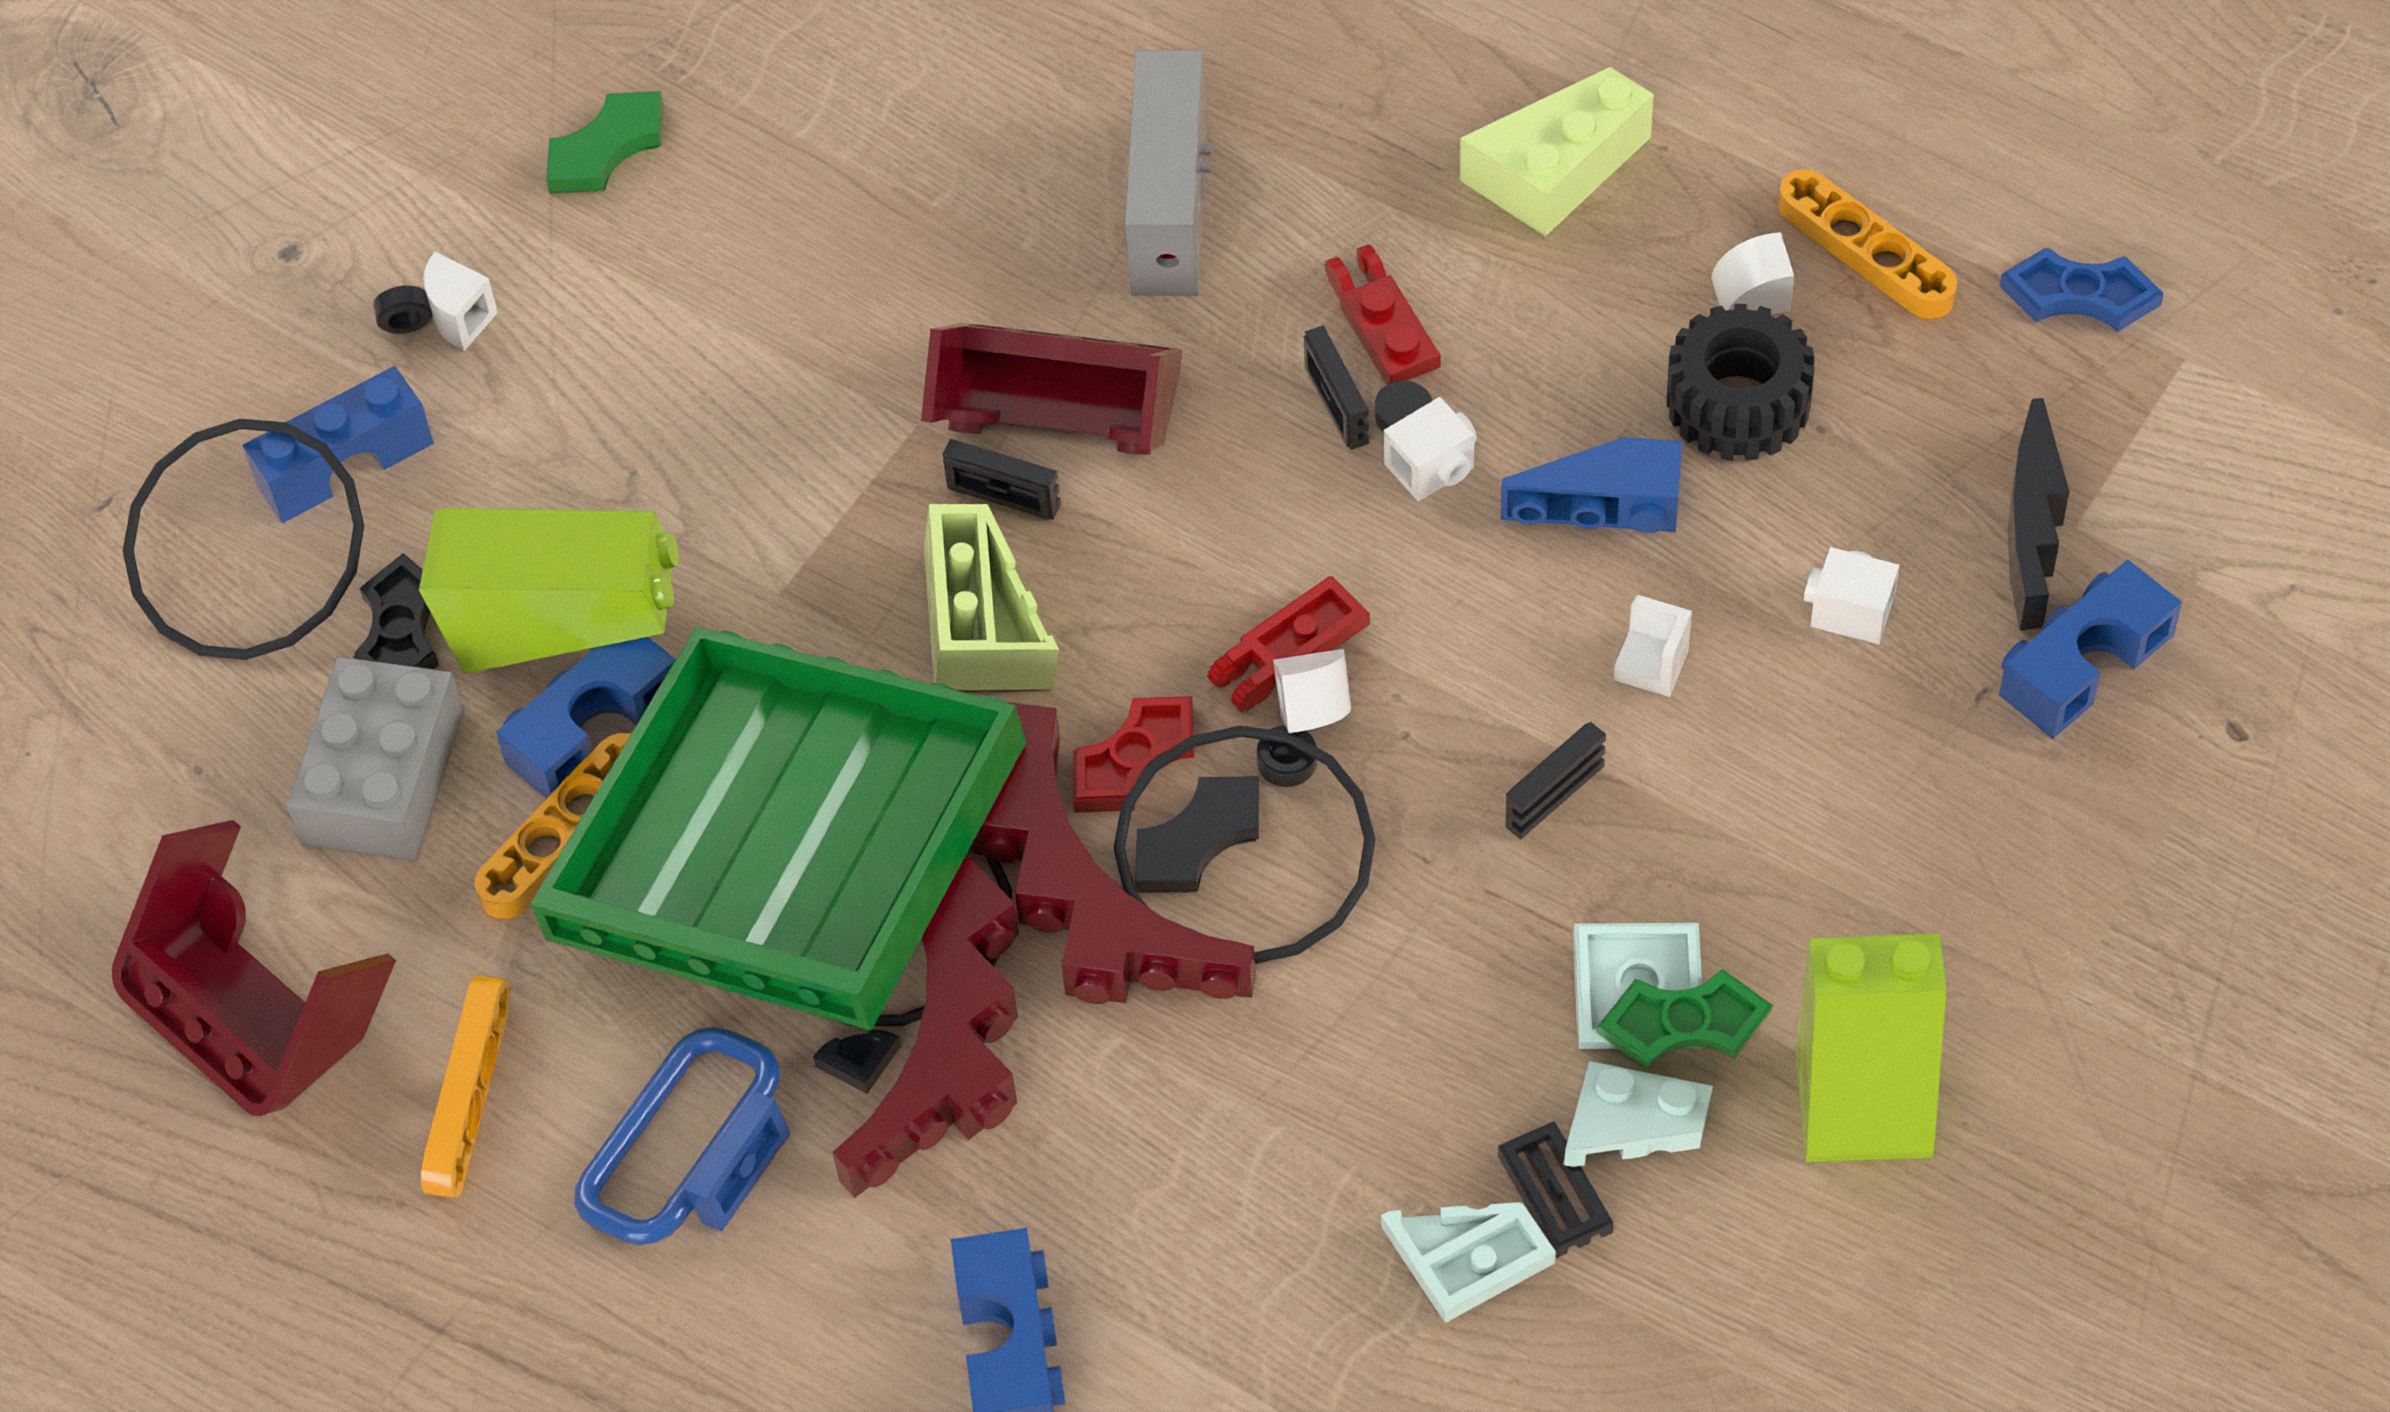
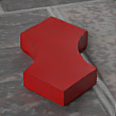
[1073,696,1194,813]

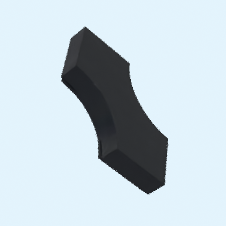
[353,553,439,670]
[1135,776,1259,892]

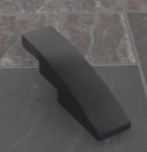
[2008,398,2069,631]

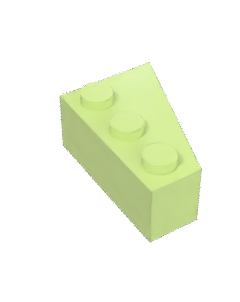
[1460,67,1654,237]
[924,504,1059,690]

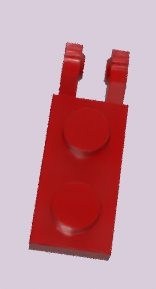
[1324,244,1441,385]
[1207,576,1370,712]

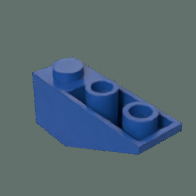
[1501,437,1682,533]

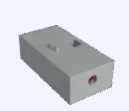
[1125,50,1211,296]

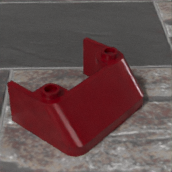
[921,323,1183,455]
[112,820,396,1116]

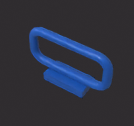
[574,1027,790,1245]

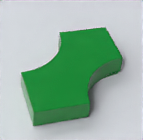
[546,91,663,193]
[1596,969,1773,1070]

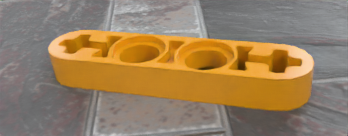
[1778,169,1958,319]
[474,733,631,919]
[421,975,510,1198]

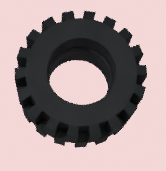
[1666,304,1815,461]

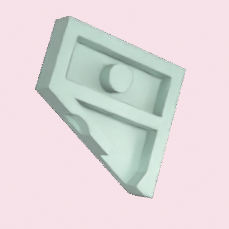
[1564,1061,1713,1167]
[1381,1202,1556,1323]

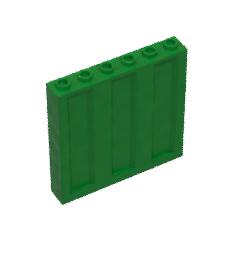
[530,626,1026,1030]

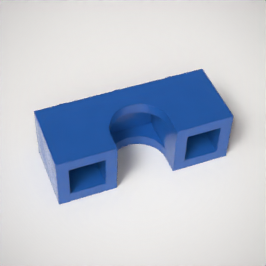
[242,366,434,523]
[1999,559,2182,739]
[496,637,676,798]
[950,1228,1066,1412]

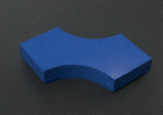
[2000,248,2164,332]

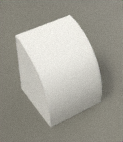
[1711,232,1794,314]
[423,252,498,351]
[1273,649,1351,733]

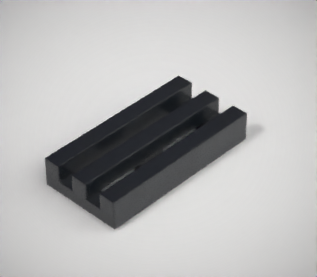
[1303,325,1369,450]
[942,439,1061,520]
[1505,722,1606,840]
[1498,1121,1614,1258]

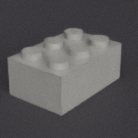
[286,656,464,861]

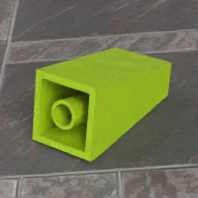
[419,508,679,674]
[1795,933,1947,1163]

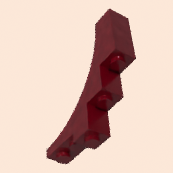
[972,702,1256,1004]
[833,854,1019,1198]

